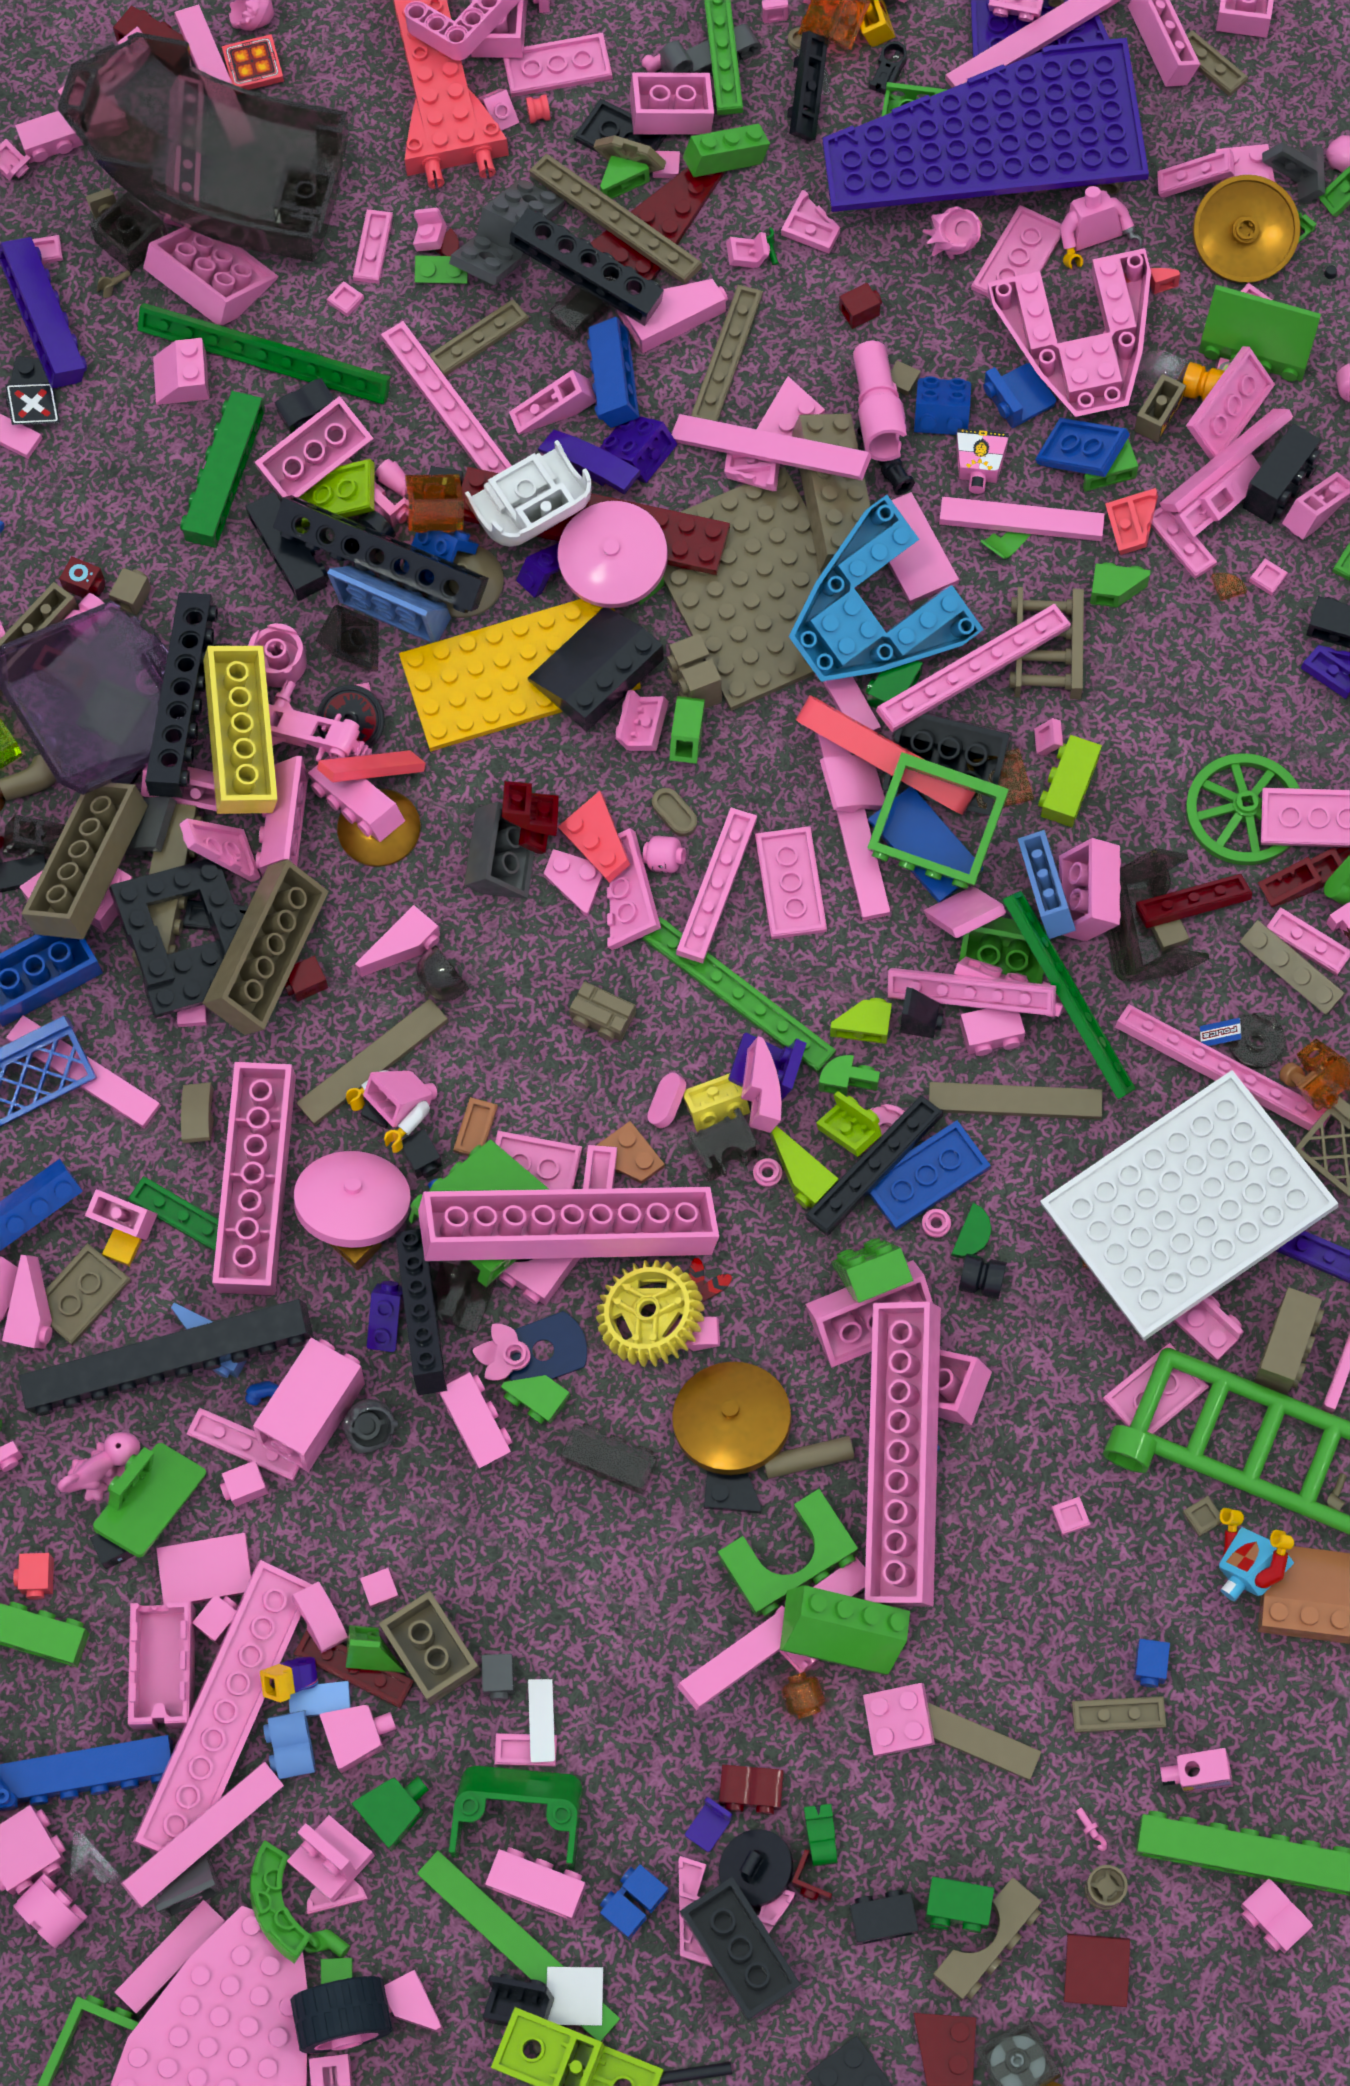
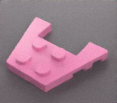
[679,1856,795,1967]

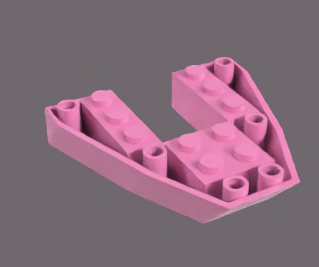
[987,248,1151,417]

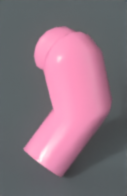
[642,54,661,73]

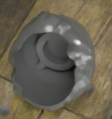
[343,1399,398,1454]

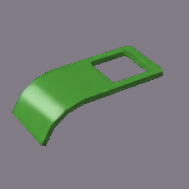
[980,532,1031,559]

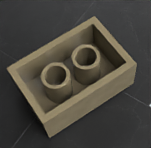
[1254,1287,1324,1395]
[379,1591,481,1706]

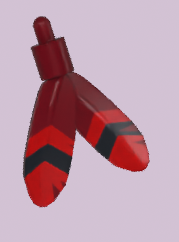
[688,1258,732,1302]

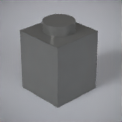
[482,1654,515,1701]

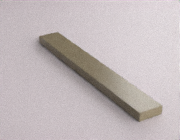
[529,153,702,285]

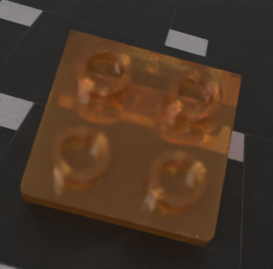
[798,0,870,50]

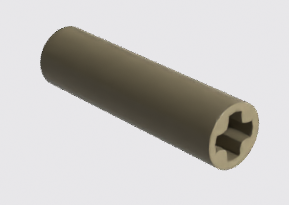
[764,1436,855,1479]

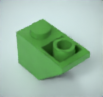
[1090,563,1150,607]
[669,696,705,764]
[501,1375,571,1424]

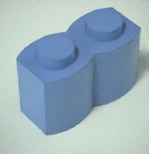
[263,1710,316,1779]

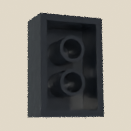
[1243,423,1321,524]

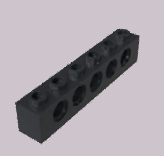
[509,208,664,326]
[395,1229,447,1396]

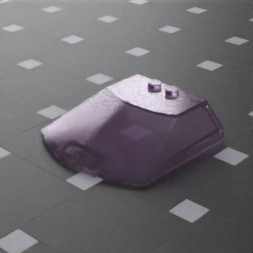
[0,601,198,795]

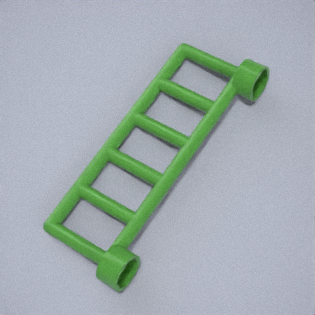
[1103,1348,1350,1535]

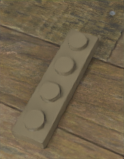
[1239,920,1346,1015]

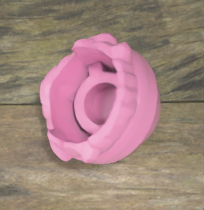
[229,0,274,31]

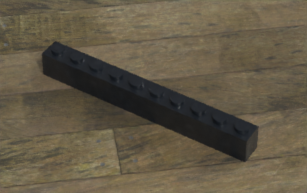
[19,1299,314,1416]

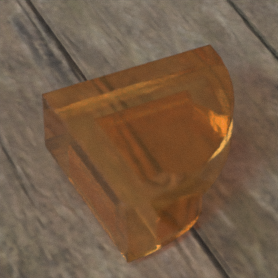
[1211,573,1247,601]

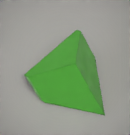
[346,1625,406,1673]

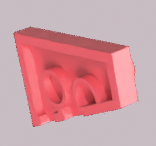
[558,791,631,883]

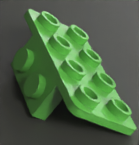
[93,1443,206,1557]

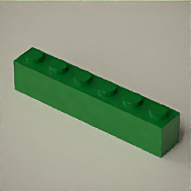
[180,391,265,548]

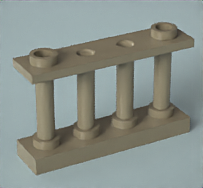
[1009,587,1084,699]

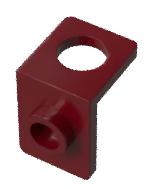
[792,1849,832,1902]

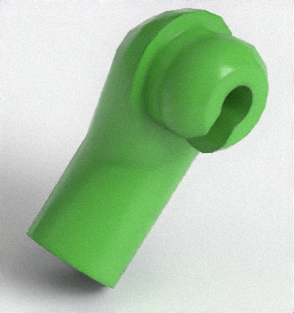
[304,1929,351,1958]

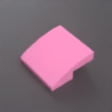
[820,755,885,813]

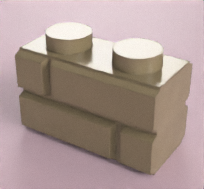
[569,982,636,1041]

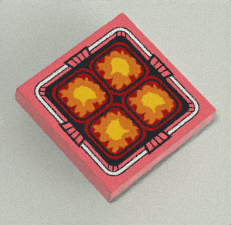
[222,34,284,93]

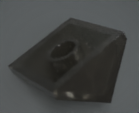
[316,605,379,672]

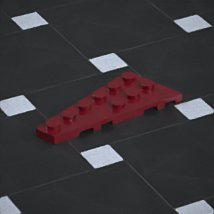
[591,167,726,281]

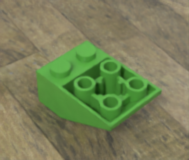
[831,1238,913,1303]

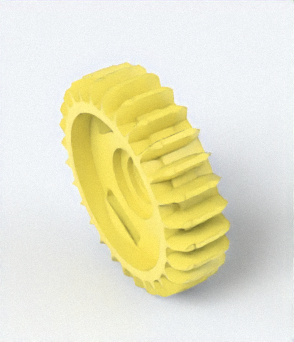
[596,1260,705,1367]

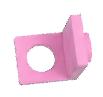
[478,88,519,131]

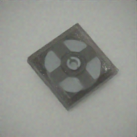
[975,2019,1061,2086]

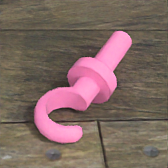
[1076,1808,1107,1851]

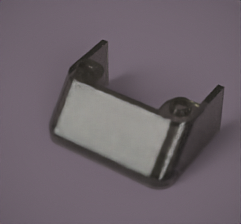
[1107,848,1210,982]

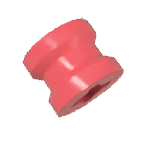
[526,94,551,124]

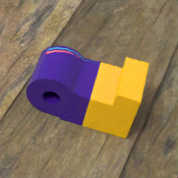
[260,1657,318,1703]

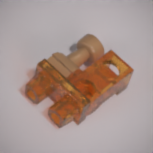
[1279,1039,1350,1111]

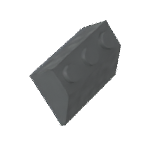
[464,801,535,899]

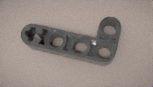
[660,24,762,76]

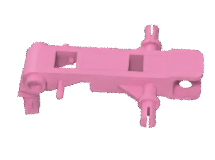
[269,680,372,762]

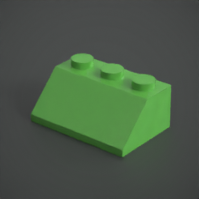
[959,917,1047,984]

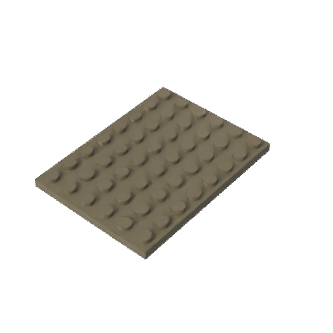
[664,467,822,711]

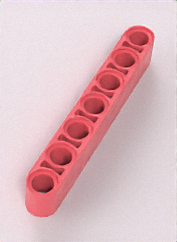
[796,695,976,815]

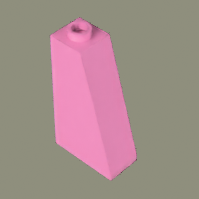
[617,279,728,353]

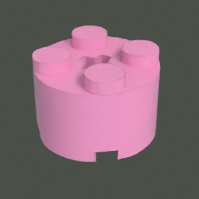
[248,623,307,688]
[13,1873,88,1949]

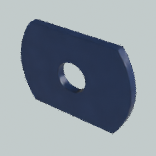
[508,1311,587,1381]

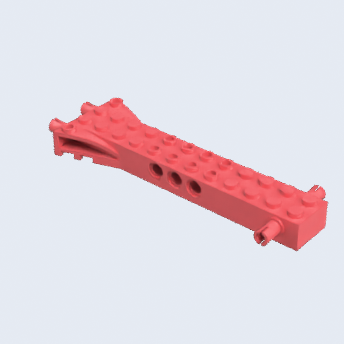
[393,0,509,189]

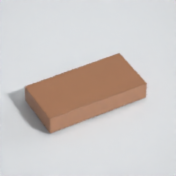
[453,1097,498,1156]

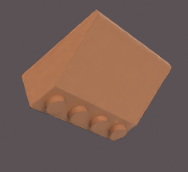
[1258,1546,1350,1644]

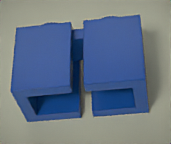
[600,1865,669,1940]

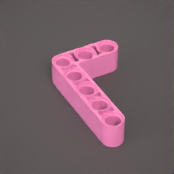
[404,0,520,60]

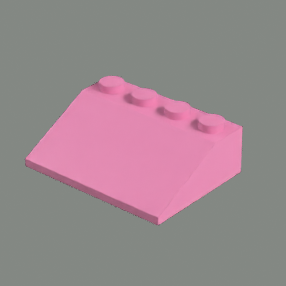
[143,218,279,326]

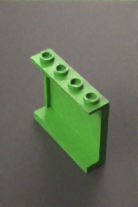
[408,1139,550,1287]

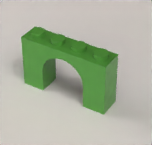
[718,1489,858,1618]

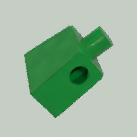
[351,1776,429,1852]

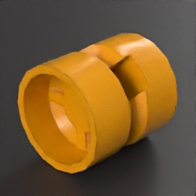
[1183,362,1225,401]

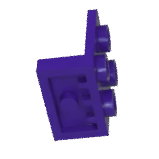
[599,416,678,483]
[728,1033,807,1101]

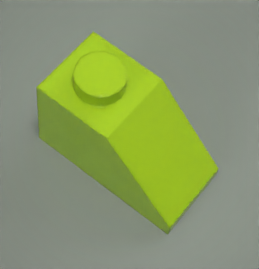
[830,998,892,1044]

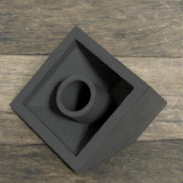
[155,1854,224,1918]

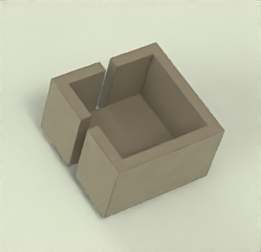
[667,633,722,709]

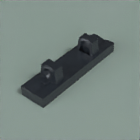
[787,31,828,141]

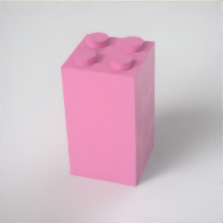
[253,1338,365,1472]

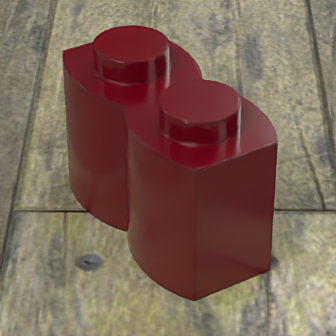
[719,1765,784,1815]

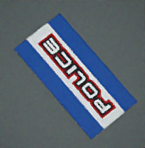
[1200,1018,1241,1046]

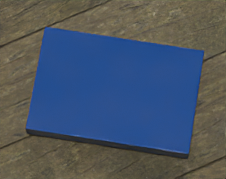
[1035,418,1130,477]

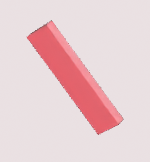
[317,750,426,782]

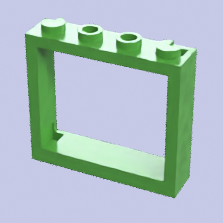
[867,752,1009,890]
[37,1995,139,2086]

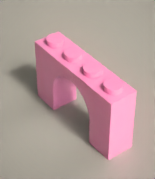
[499,1258,580,1306]

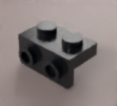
[483,1974,554,2026]

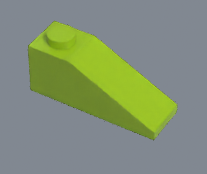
[770,1126,839,1209]

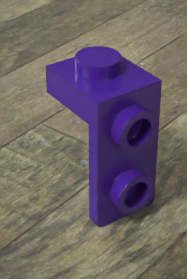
[516,543,560,598]
[367,1281,404,1352]

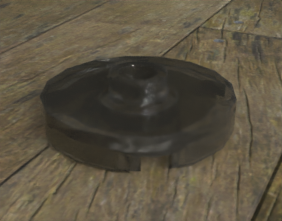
[1228,1012,1286,1069]

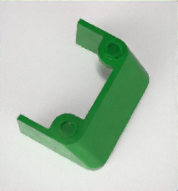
[449,1766,583,1870]

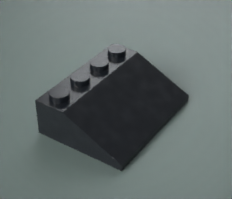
[528,607,664,732]
[882,712,1012,816]

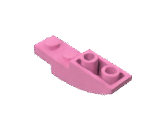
[1175,453,1261,538]

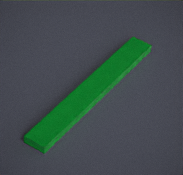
[1003,891,1136,1099]

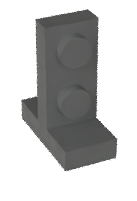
[1262,142,1325,203]

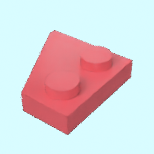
[1105,488,1158,555]

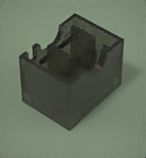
[687,1108,759,1182]

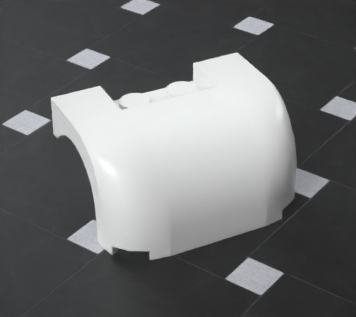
[465,440,592,547]

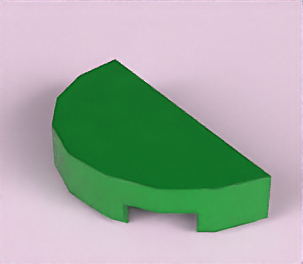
[951,1203,992,1259]

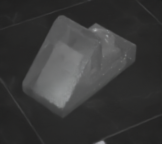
[70,1829,123,1886]

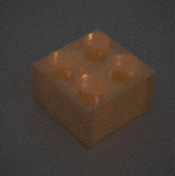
[405,474,464,533]

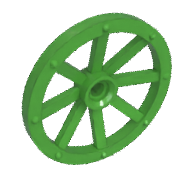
[1186,754,1300,865]

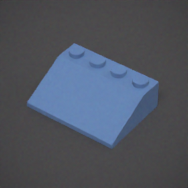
[327,566,451,643]

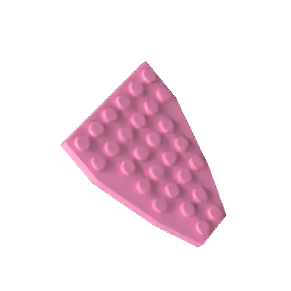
[110,1906,307,2086]

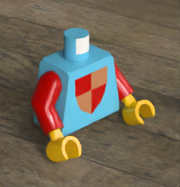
[1219,1508,1294,1601]

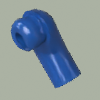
[245,1381,279,1406]

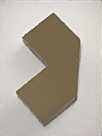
[593,135,666,173]

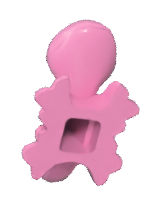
[57,1432,140,1501]

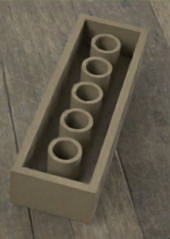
[792,414,870,572]
[21,781,148,939]
[202,859,329,1035]

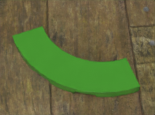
[249,1840,312,1964]

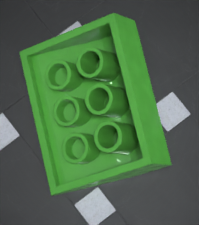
[1199,285,1321,382]

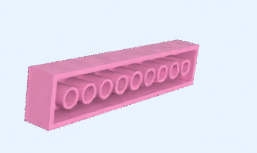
[418,1187,719,1261]
[864,1302,941,1607]

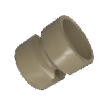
[1084,1865,1128,1911]

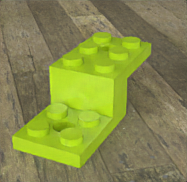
[491,2007,664,2086]

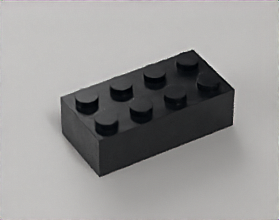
[680,1876,801,2023]

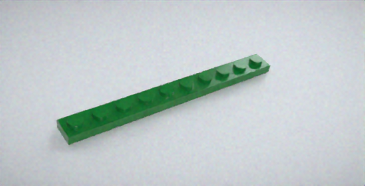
[137,303,391,405]

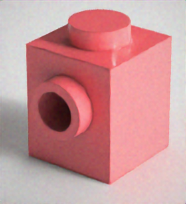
[13,1553,54,1600]

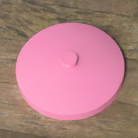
[558,501,668,608]
[294,1151,411,1248]

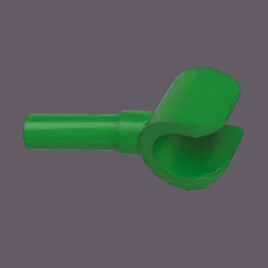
[758,227,779,265]

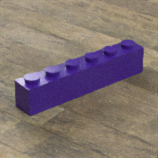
[0,237,87,388]

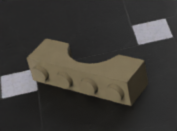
[932,1877,1042,2002]

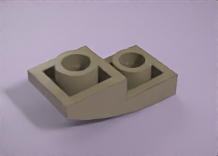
[181,1082,214,1143]

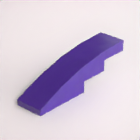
[538,429,640,495]

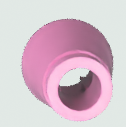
[375,459,415,498]

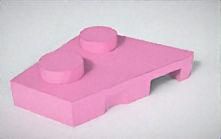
[544,849,603,916]

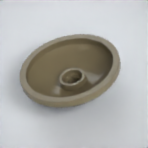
[424,546,504,618]

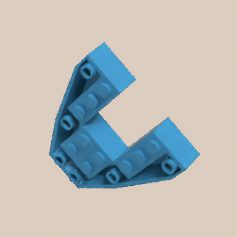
[789,495,984,682]

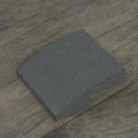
[125,796,177,856]

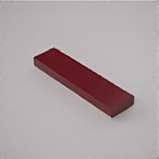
[1136,874,1252,928]
[294,1630,414,1709]

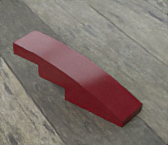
[1258,847,1350,908]

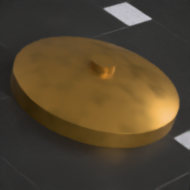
[1193,175,1300,283]
[672,1362,792,1475]

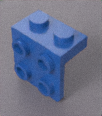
[983,363,1056,428]
[914,376,971,435]
[403,519,479,583]

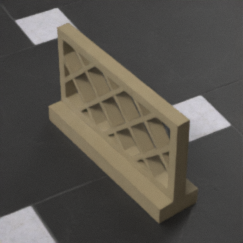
[1295,1096,1350,1198]

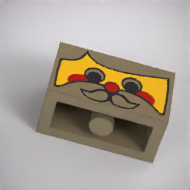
[1134,374,1186,443]

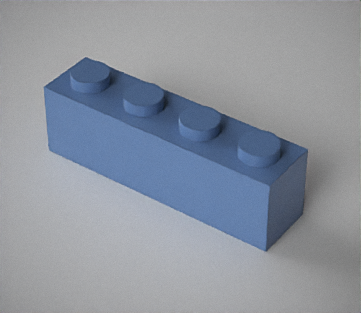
[1018,830,1076,939]

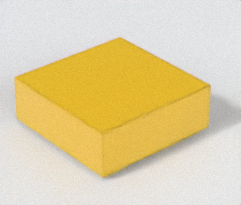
[102,1228,142,1267]

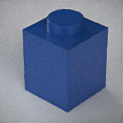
[1133,1639,1170,1688]

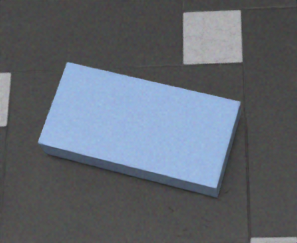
[289,1681,351,1717]

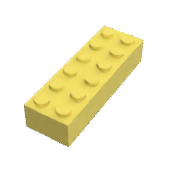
[203,646,278,814]

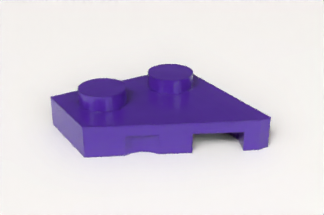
[1301,645,1350,699]

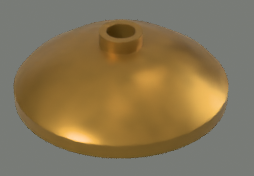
[337,789,421,867]

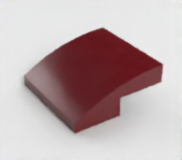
[502,781,559,836]
[1064,1933,1130,2007]

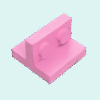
[287,1815,375,1903]

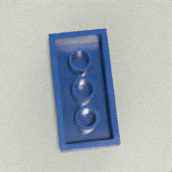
[0,935,103,1027]

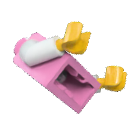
[346,1070,437,1153]

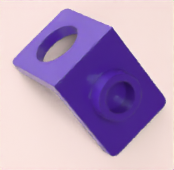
[685,1797,733,1852]

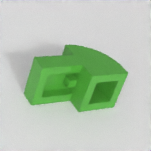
[819,1055,880,1096]

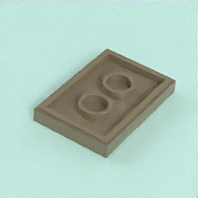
[45,1243,132,1346]

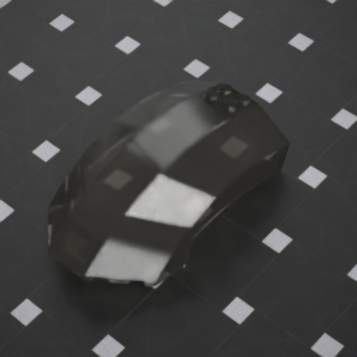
[58,32,349,262]

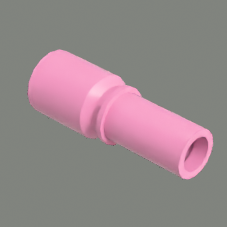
[853,341,907,461]

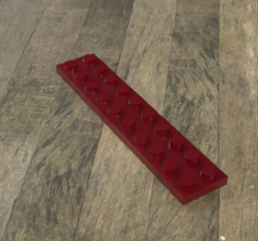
[453,467,730,575]

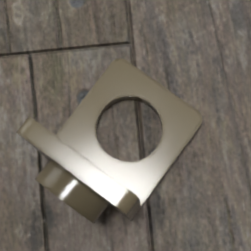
[86,188,120,221]

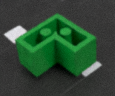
[924,1877,994,1933]

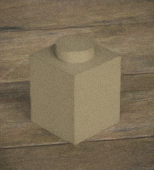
[109,568,151,615]

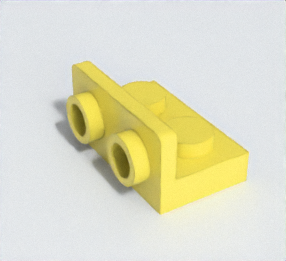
[683,1073,750,1132]

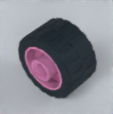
[290,1976,393,2054]

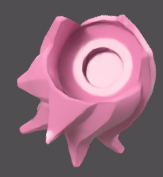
[923,206,982,260]

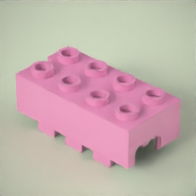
[128,1601,196,1730]

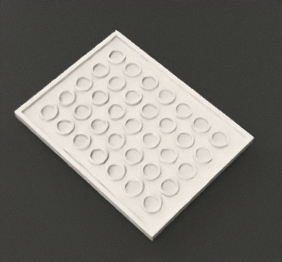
[1040,1070,1339,1341]

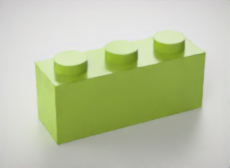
[1038,735,1102,828]

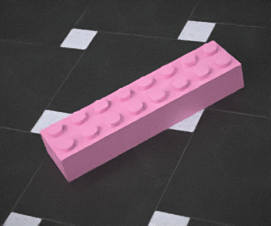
[212,1062,296,1295]

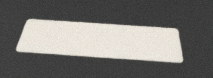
[528,1679,555,1762]

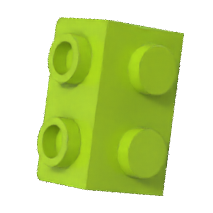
[816,1091,882,1157]

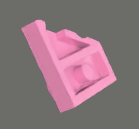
[781,190,840,254]
[724,453,780,491]

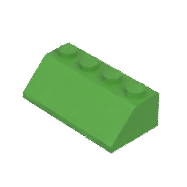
[780,1585,910,1675]

